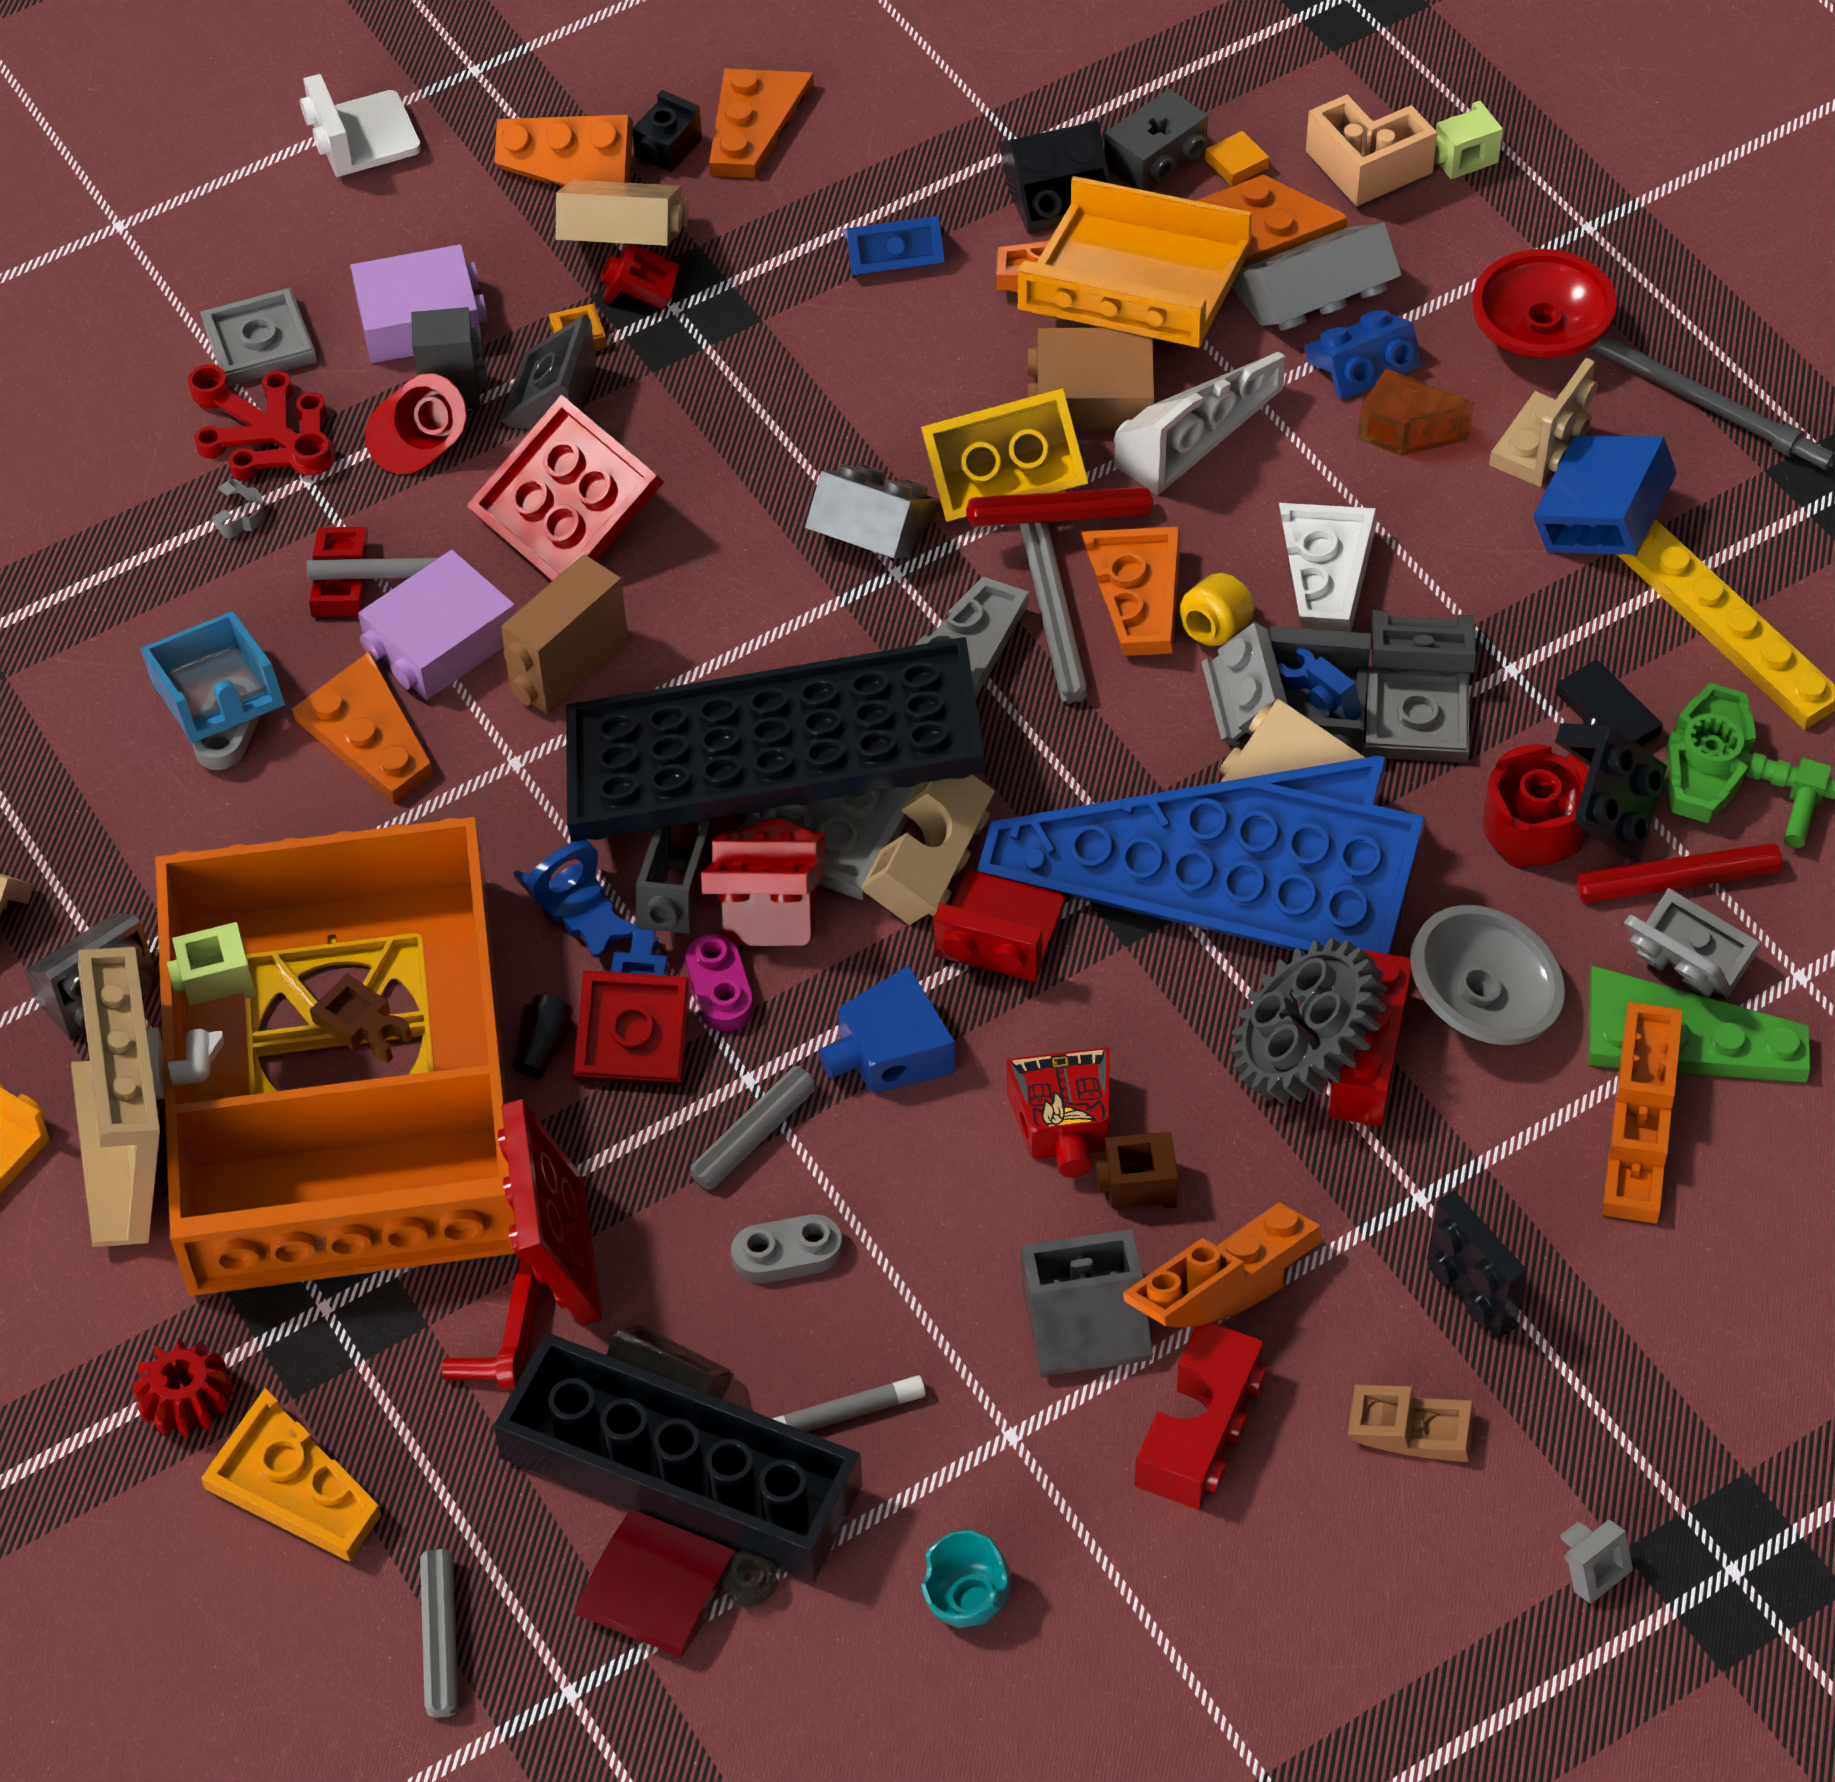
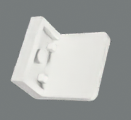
[300,74,421,177]

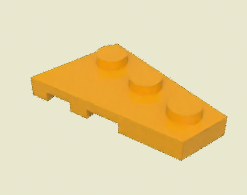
[201,1388,381,1562]

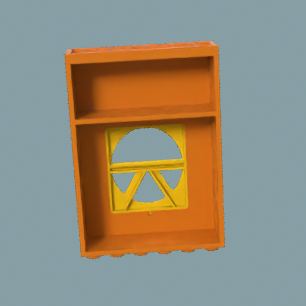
[155,817,515,1296]

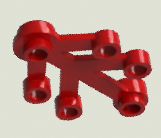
[188,364,336,481]

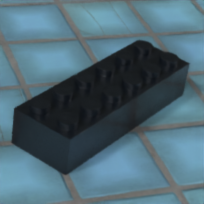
[494,1332,863,1582]

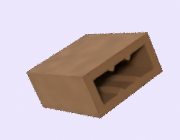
[1028,328,1154,431]
[501,554,629,715]

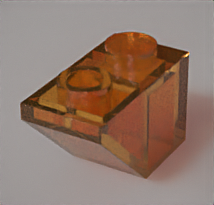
[1357,369,1474,456]

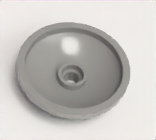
[1410,905,1565,1045]

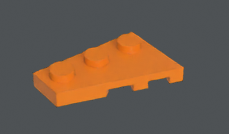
[709,68,814,178]
[494,115,633,186]
[1081,526,1181,656]
[292,652,433,804]

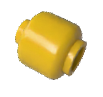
[1180,573,1254,647]

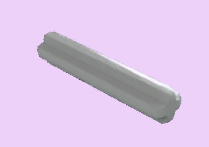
[690,1066,815,1190]
[420,1549,458,1718]

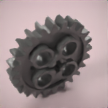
[1230,938,1387,1104]

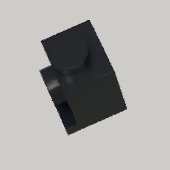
[632,90,702,172]

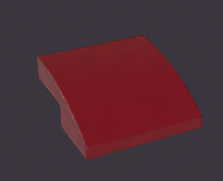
[575,1509,736,1658]

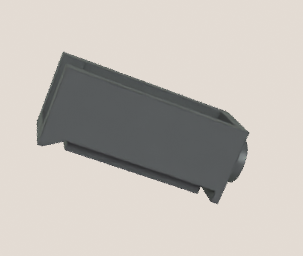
[636,819,712,934]

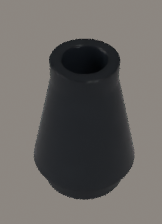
[512,994,574,1078]

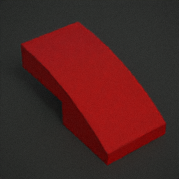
[309,527,368,617]

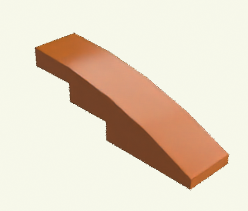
[1601,1002,1683,1224]

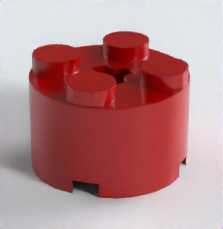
[1482,744,1589,869]

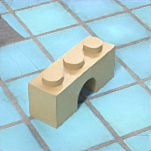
[861,774,995,925]

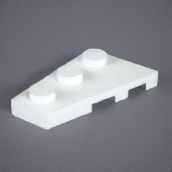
[1279,503,1377,632]

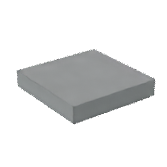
[200,287,317,387]
[1365,667,1469,763]

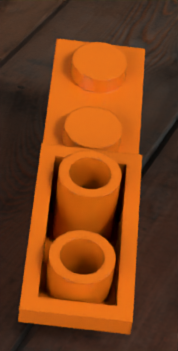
[1123,1202,1321,1327]

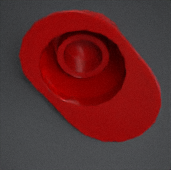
[365,373,467,475]

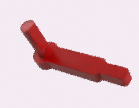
[442,1257,539,1390]

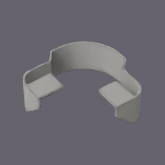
[212,479,265,539]

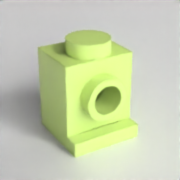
[1434,101,1503,179]
[167,922,256,1006]

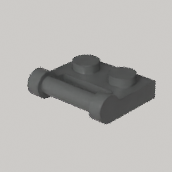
[1371,610,1476,675]

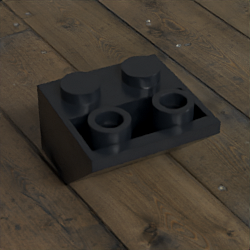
[999,121,1111,232]

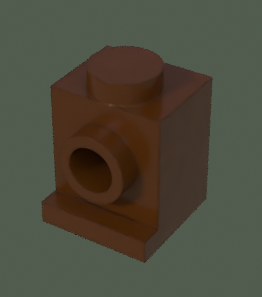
[1095,1132,1178,1208]

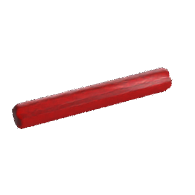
[966,487,1153,527]
[1576,843,1783,903]

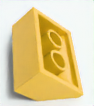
[921,388,1088,522]

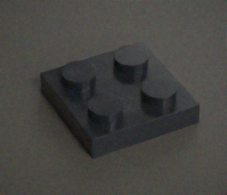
[1427,1190,1528,1339]

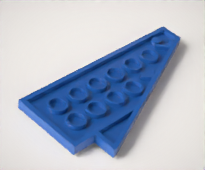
[977,756,1426,955]

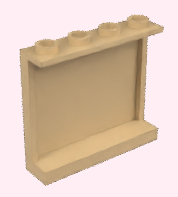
[71,947,160,1247]

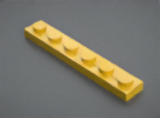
[1616,519,1835,730]

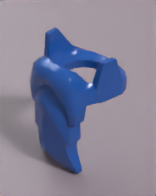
[513,840,634,958]

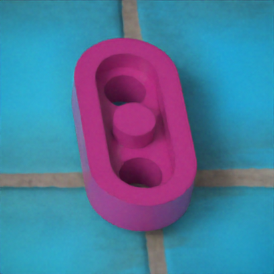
[685,934,753,1032]

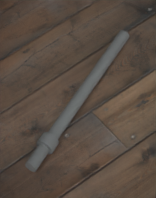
[1590,335,1835,470]

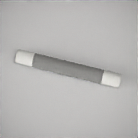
[771,1375,926,1432]

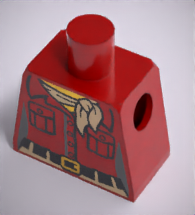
[1006,1047,1110,1178]

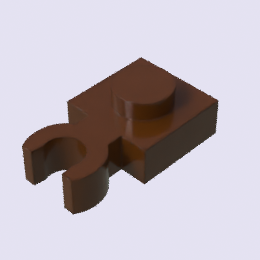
[310,974,412,1063]

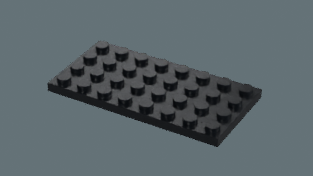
[566,637,987,842]

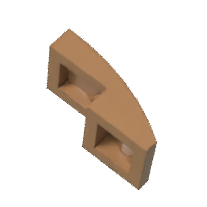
[1348,1384,1475,1462]

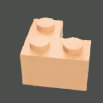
[1306,94,1437,207]

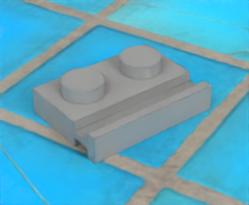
[1201,622,1288,747]

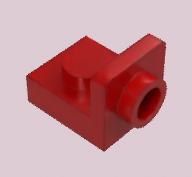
[601,244,679,310]

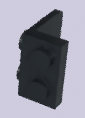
[1555,719,1668,859]

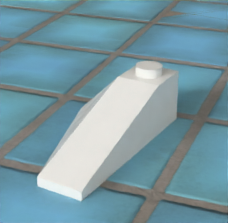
[1114,352,1286,495]

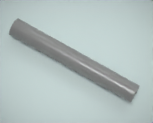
[306,558,438,580]

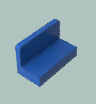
[842,216,945,275]

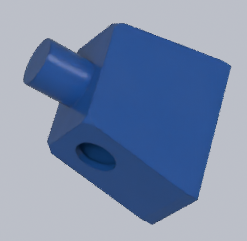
[818,966,955,1093]

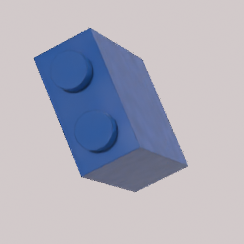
[1533,436,1677,555]

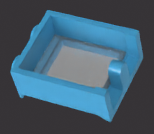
[140,611,285,744]

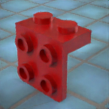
[933,870,1064,982]

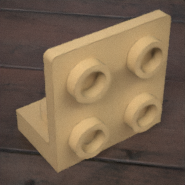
[1489,358,1598,487]

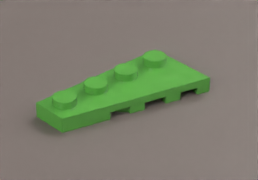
[1588,965,1810,1083]

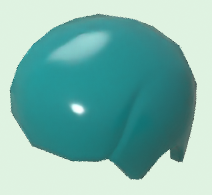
[921,1529,1011,1628]

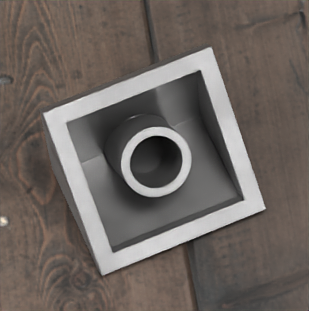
[501,315,597,430]

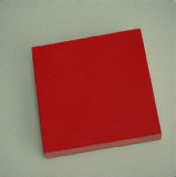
[573,970,692,1086]

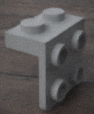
[1623,888,1762,1000]

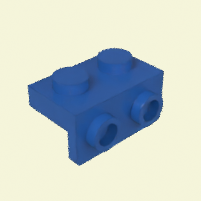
[1304,310,1422,399]

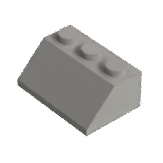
[1231,222,1402,331]

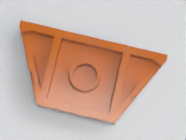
[1196,174,1347,268]

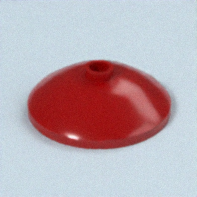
[1472,249,1617,359]

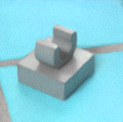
[1560,1519,1633,1604]

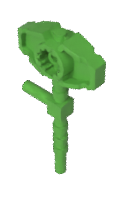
[1664,683,1835,848]

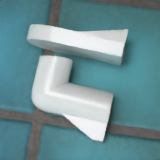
[147,1028,224,1100]

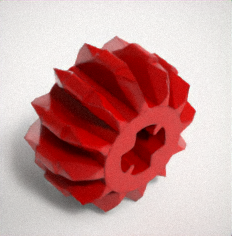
[132,1338,233,1439]

